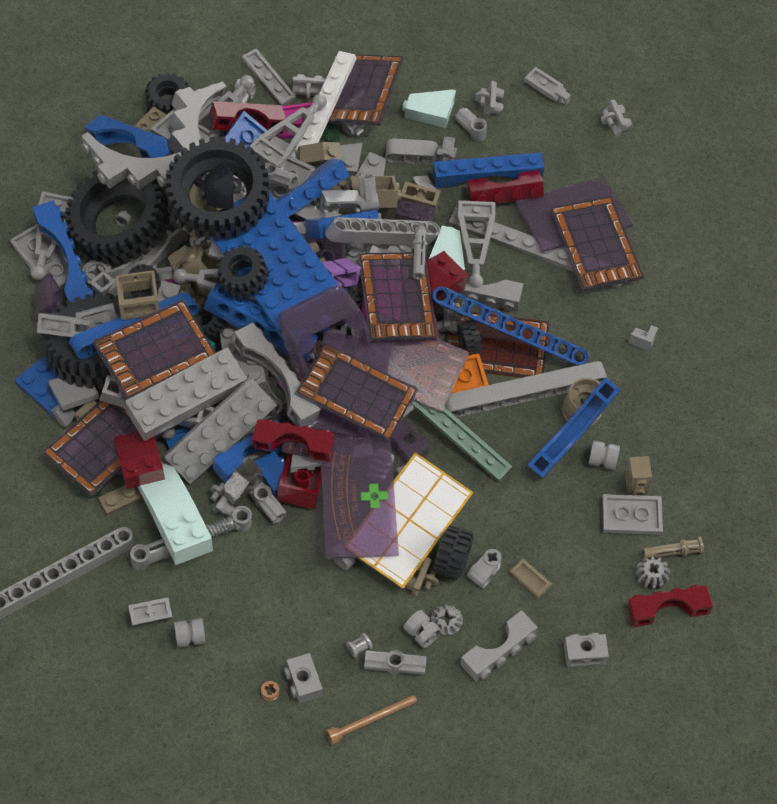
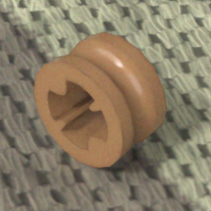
[261,681,279,701]

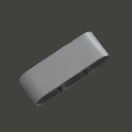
[385,139,438,165]

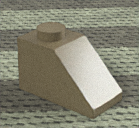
[298,142,341,165]

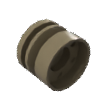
[562,378,603,428]

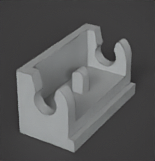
[319,190,362,213]
[128,597,172,626]

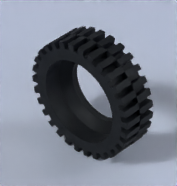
[165,137,269,241]
[65,170,170,264]
[43,293,150,389]

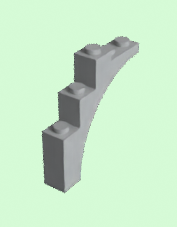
[168,81,227,154]
[81,132,190,190]

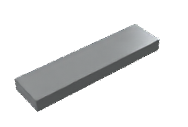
[242,49,296,106]

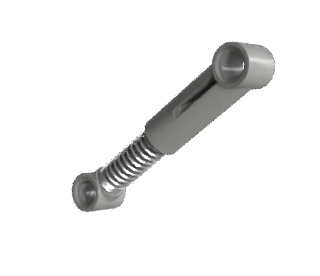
[130,506,252,570]

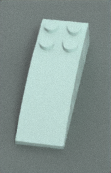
[138,459,213,565]

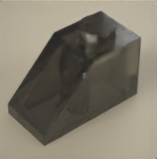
[221,458,263,505]

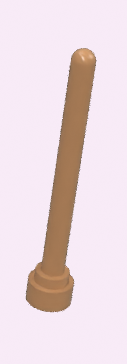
[325,696,417,745]

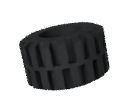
[145,73,190,115]
[217,245,269,299]
[434,525,474,580]

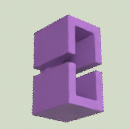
[322,258,361,288]

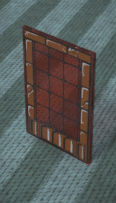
[442,311,549,378]

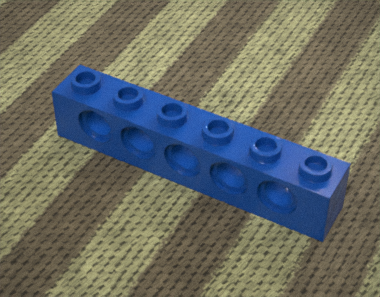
[203,283,318,363]

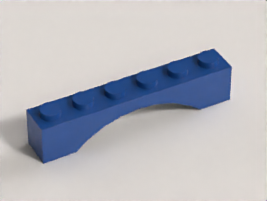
[84,115,170,158]
[432,153,544,188]
[276,158,350,217]
[32,200,94,303]
[528,377,621,478]

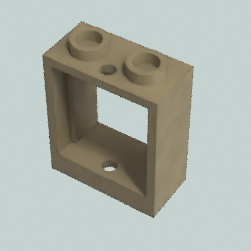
[350,176,401,208]
[182,242,222,298]
[116,270,160,320]

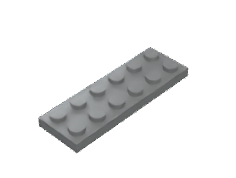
[163,376,277,484]

